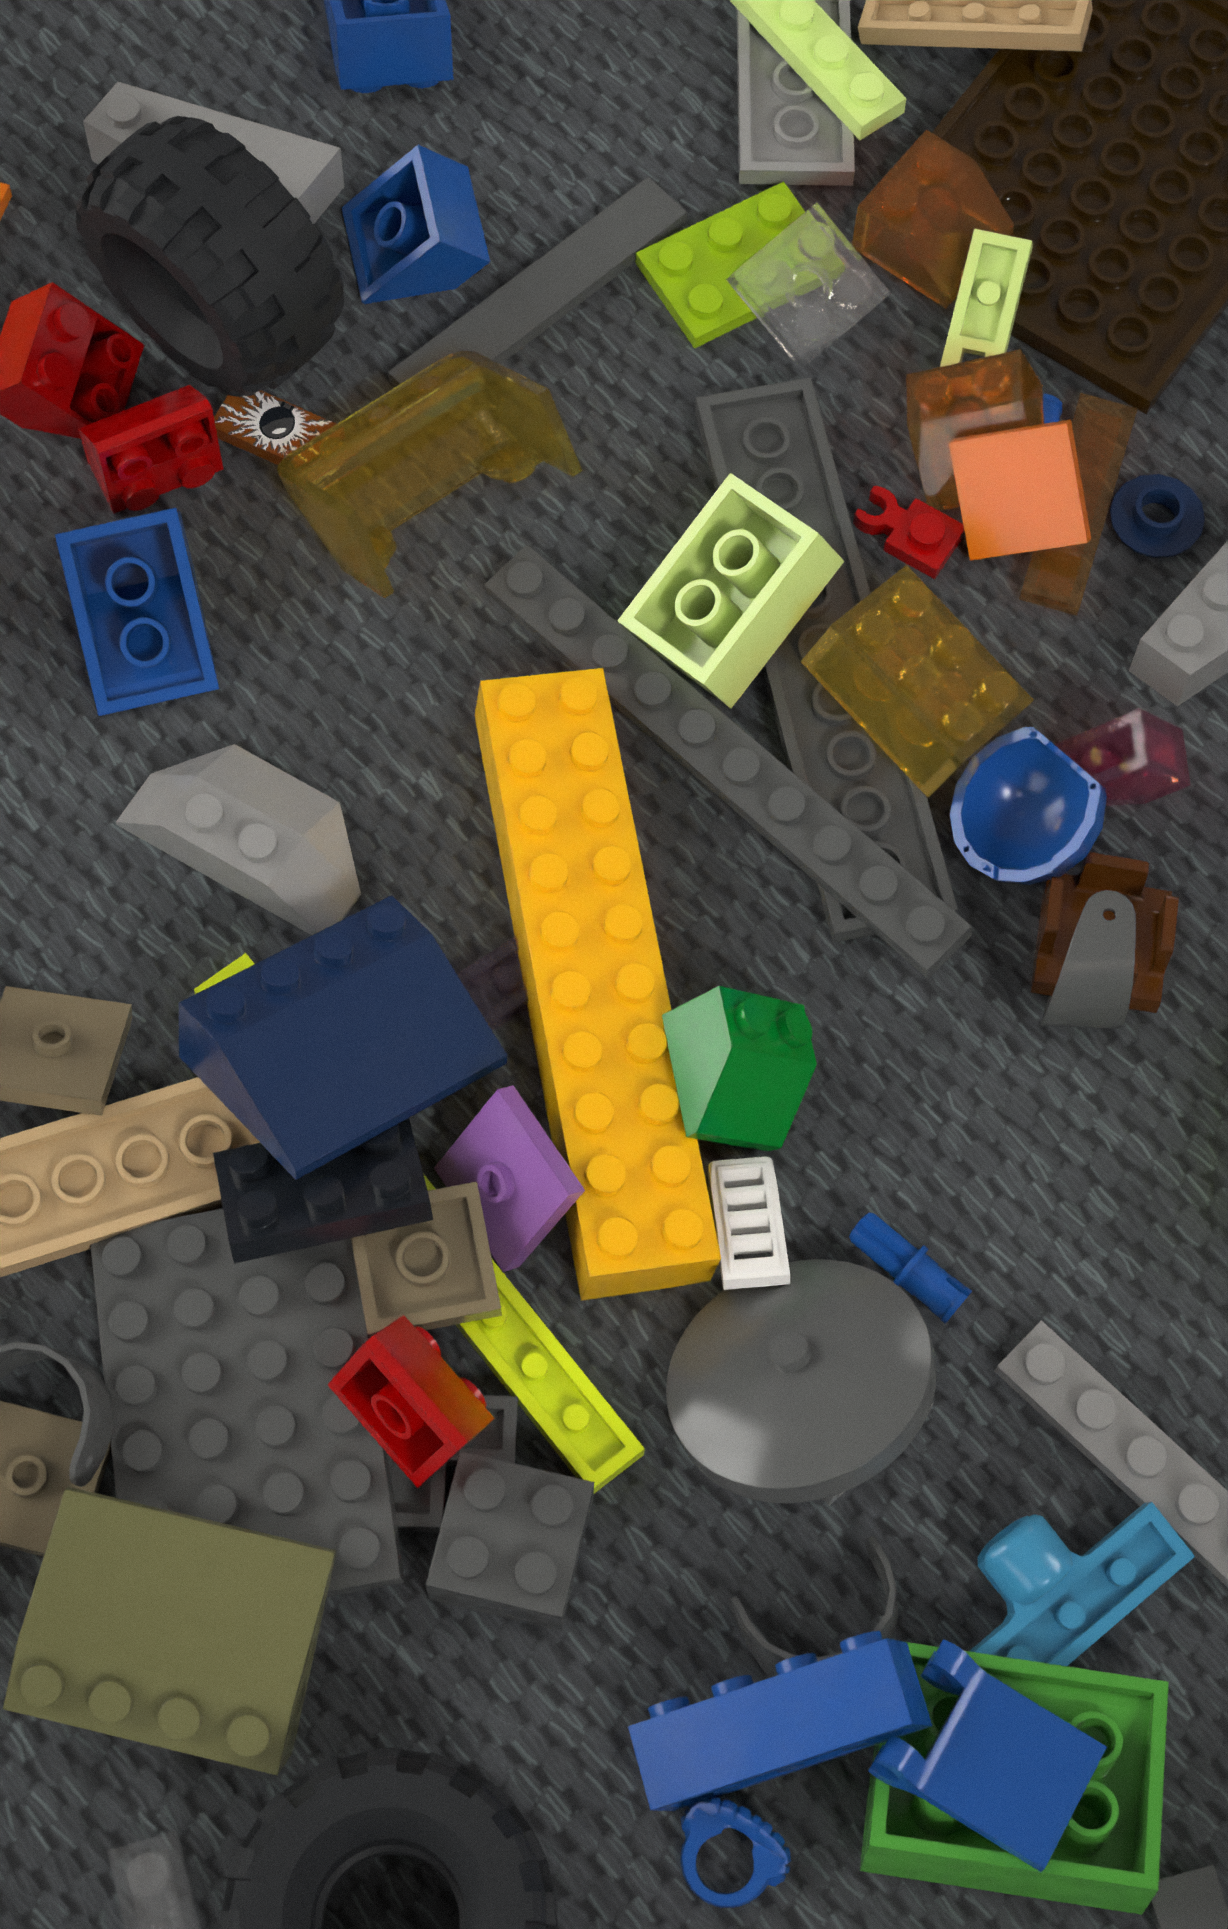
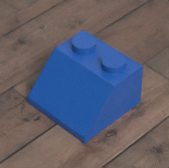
[341,145,490,304]

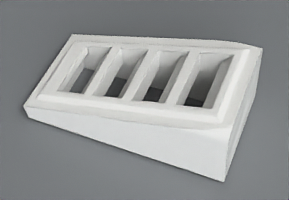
[708,1156,790,1290]

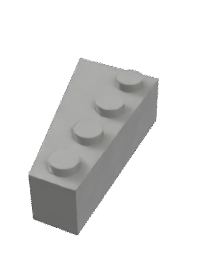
[83,82,344,225]

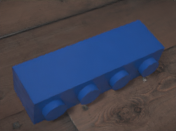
[628,1631,932,1811]

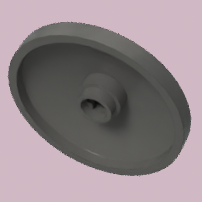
[666,1259,937,1503]

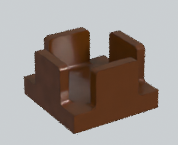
[1031,852,1179,1013]

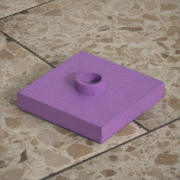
[434,1086,585,1272]

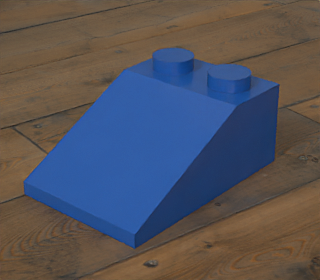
[324,0,453,93]
[55,508,220,716]

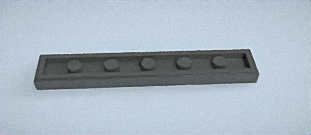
[388,176,687,420]

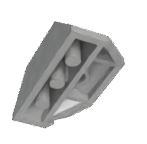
[116,744,361,935]

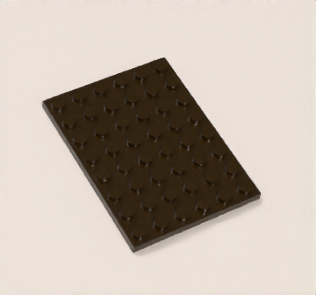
[853,0,1228,415]

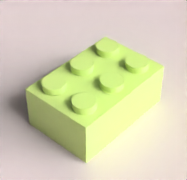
[617,473,844,709]

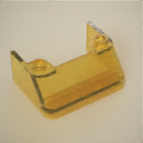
[277,351,582,599]

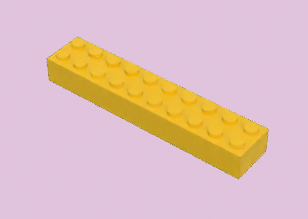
[474,668,721,1301]

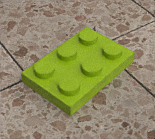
[635,181,844,349]

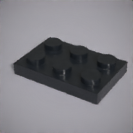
[213,1118,433,1264]

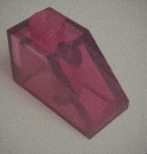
[1055,708,1191,806]

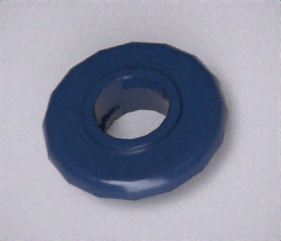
[1110,474,1205,558]

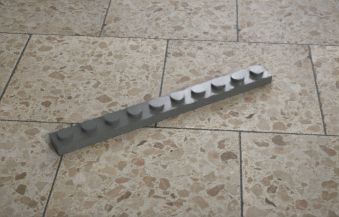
[484,545,972,979]

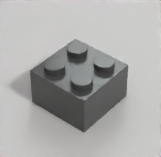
[426,1451,594,1631]

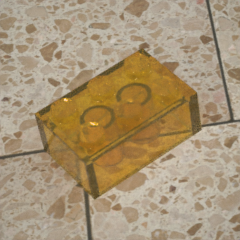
[801,565,1034,798]

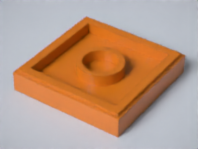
[948,419,1091,561]

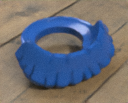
[681,1797,791,1908]

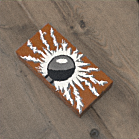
[214,390,343,482]

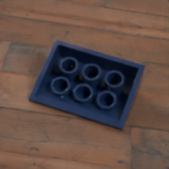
[179,895,507,1180]

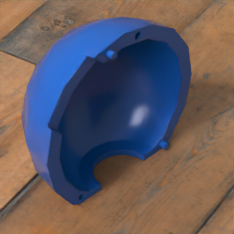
[949,727,1107,885]

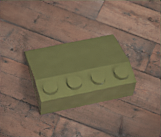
[3,1487,337,1776]

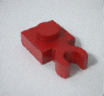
[853,486,965,579]

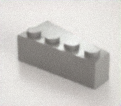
[1129,540,1228,706]

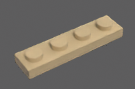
[858,0,1093,51]

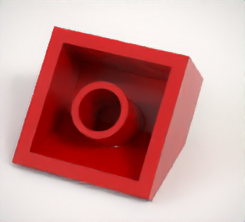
[327,1315,495,1488]

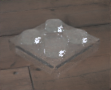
[726,202,891,369]

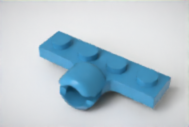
[969,1502,1195,1666]

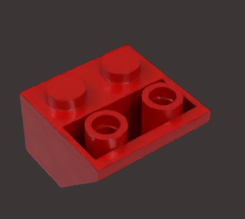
[0,282,144,439]
[79,385,223,514]

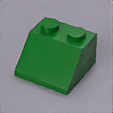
[662,986,817,1151]

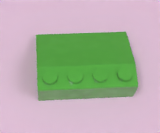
[860,1642,1168,1915]

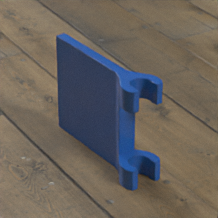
[868,1640,1107,1872]

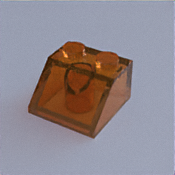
[852,129,1014,308]
[906,349,1044,510]

